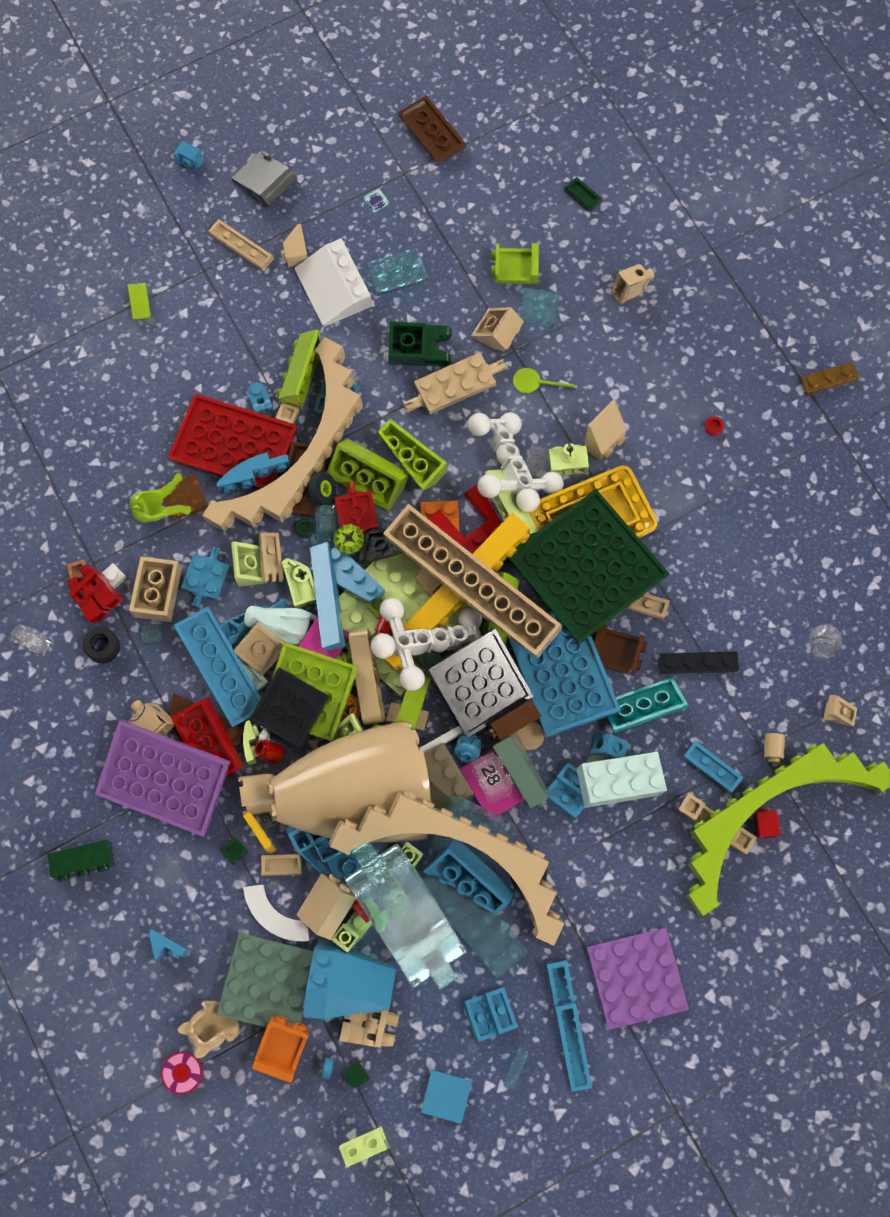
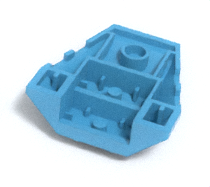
[303,939,396,1020]

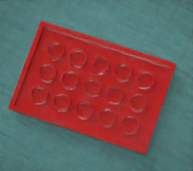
[167,393,298,490]

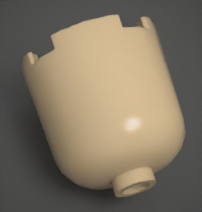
[238,774,275,815]

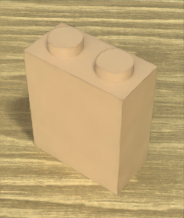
[296,873,356,940]

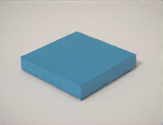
[421,1070,472,1124]

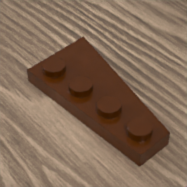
[168,693,244,747]

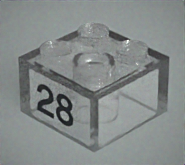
[472,752,514,805]

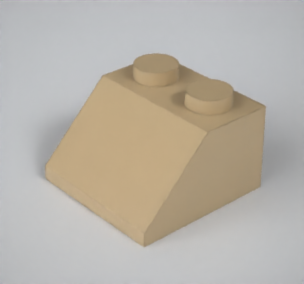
[471,307,524,350]

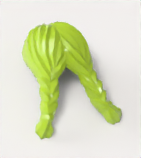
[129,473,191,523]

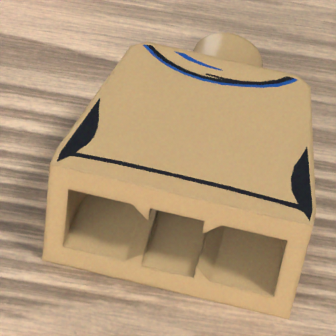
[611,264,654,305]
[129,700,175,736]

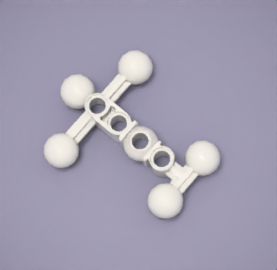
[467,412,564,512]
[371,598,482,691]

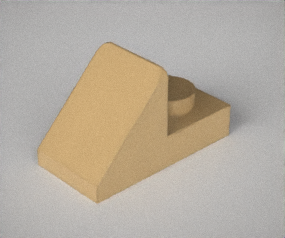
[824,695,857,727]

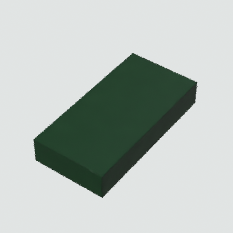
[564,177,602,212]

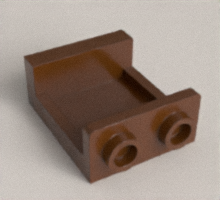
[594,625,647,676]

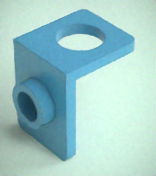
[591,734,628,758]

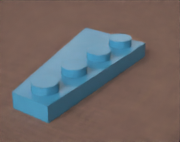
[309,546,386,605]

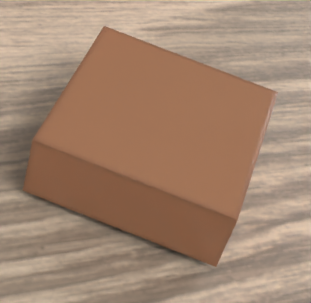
[66,559,87,581]

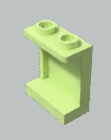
[339,1126,390,1167]

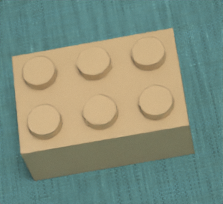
[129,556,182,622]

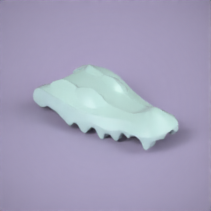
[244,606,318,646]

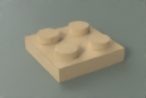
[234,622,284,676]

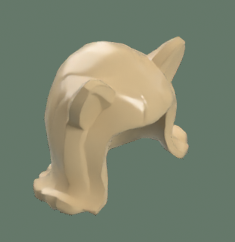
[177,1001,240,1059]

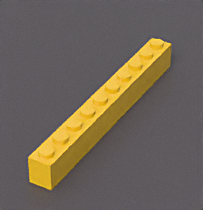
[385,512,530,671]

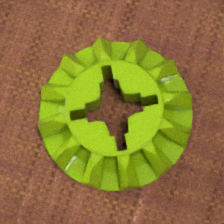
[334,524,364,554]

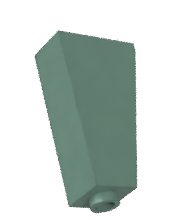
[493,732,550,808]

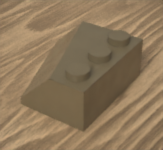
[424,743,474,811]

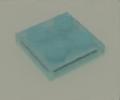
[519,287,560,328]

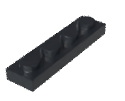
[659,651,739,674]

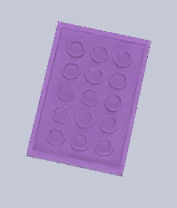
[95,720,231,837]

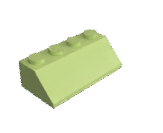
[485,470,538,546]

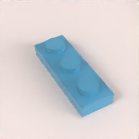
[683,741,744,794]

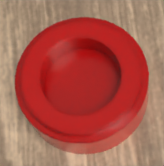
[705,416,724,436]

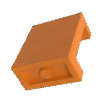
[252,1015,310,1083]

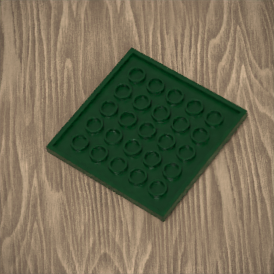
[506,489,670,645]

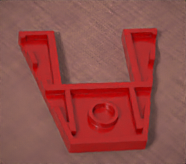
[427,483,502,554]

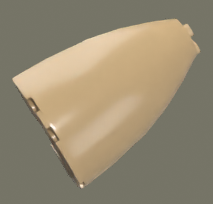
[267,721,431,843]

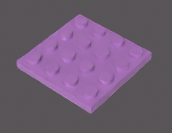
[587,928,689,1030]

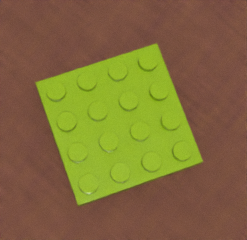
[272,642,359,741]

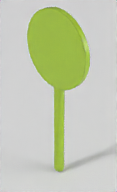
[513,368,575,394]

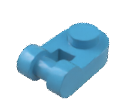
[247,382,273,414]

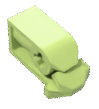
[282,558,316,609]

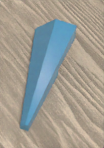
[219,598,288,648]

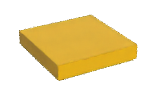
[243,812,276,855]

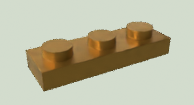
[800,361,860,396]

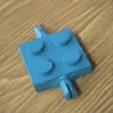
[181,547,230,609]

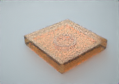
[160,473,208,521]

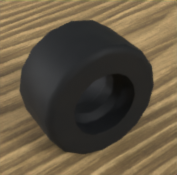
[82,626,120,664]

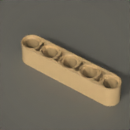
[349,628,385,726]

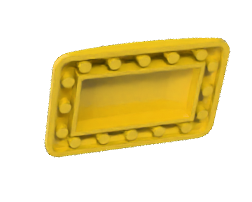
[529,465,658,538]

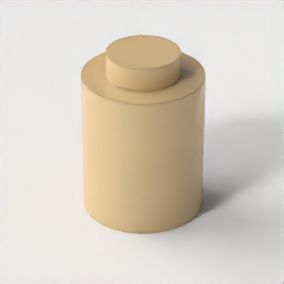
[764,733,785,764]

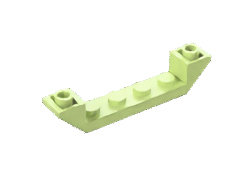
[331,842,423,953]

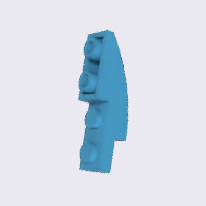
[217,453,291,494]

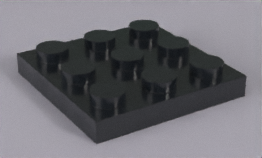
[249,667,331,748]

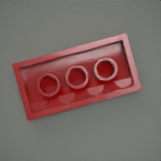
[171,697,245,778]

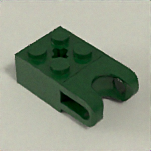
[388,321,452,367]

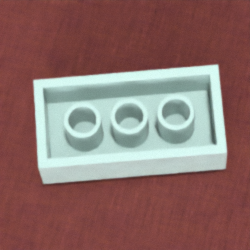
[576,752,667,808]

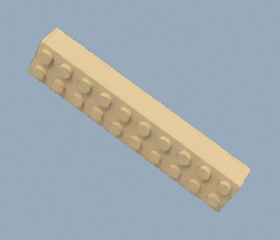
[383,504,562,659]

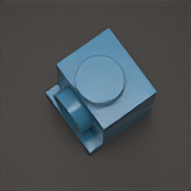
[173,141,203,170]

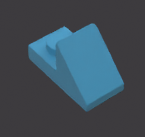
[149,929,189,962]

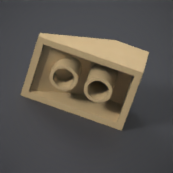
[584,400,627,462]

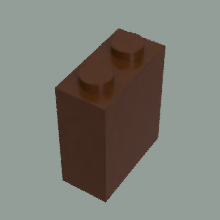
[486,699,541,742]

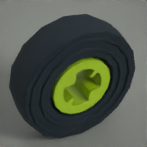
[308,472,336,506]

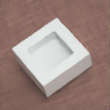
[102,563,127,589]

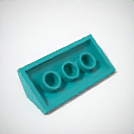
[606,677,688,733]

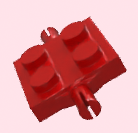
[335,481,379,539]

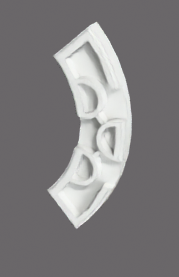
[243,885,310,942]

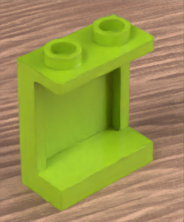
[492,243,539,284]

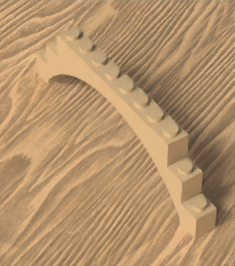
[202,337,363,532]
[329,791,564,946]

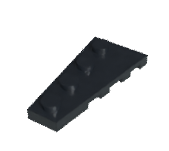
[359,529,404,565]

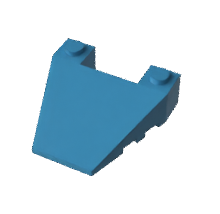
[286,826,377,884]

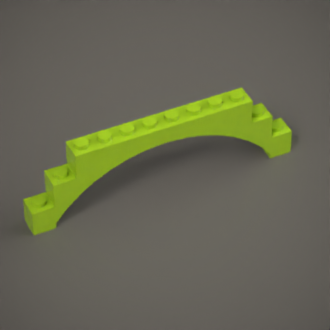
[686,743,890,917]

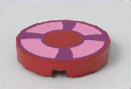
[161,1051,204,1095]

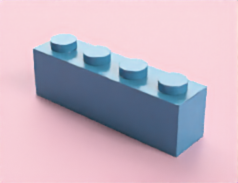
[423,839,515,915]

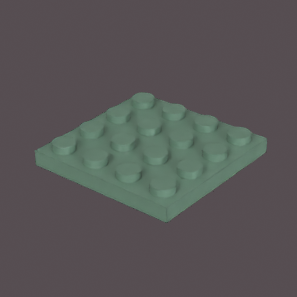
[217,933,314,1027]

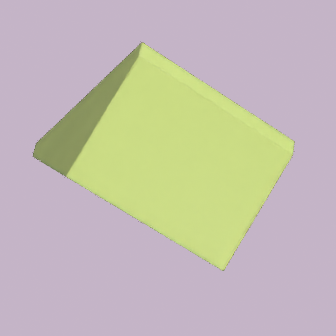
[231,541,267,587]

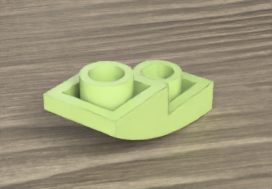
[243,720,260,766]

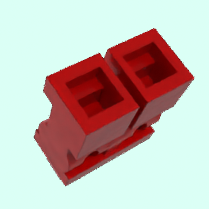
[67,565,124,623]

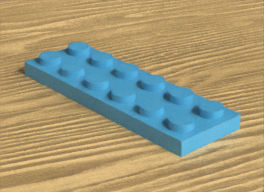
[173,606,261,727]

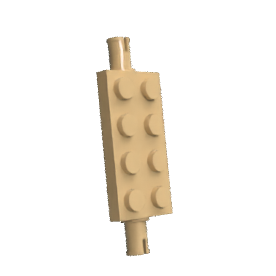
[403,352,507,414]

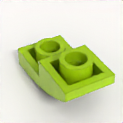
[128,283,151,320]

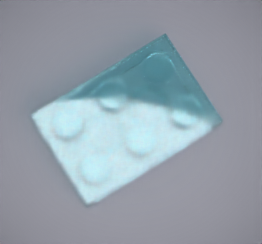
[367,248,428,296]

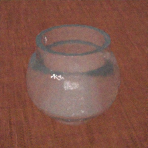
[809,624,842,659]

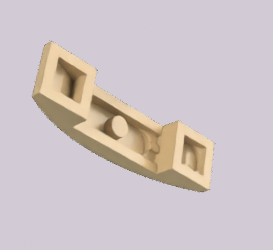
[678,793,757,855]

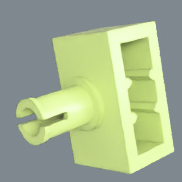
[548,443,589,476]

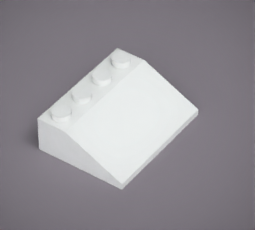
[294,238,372,327]

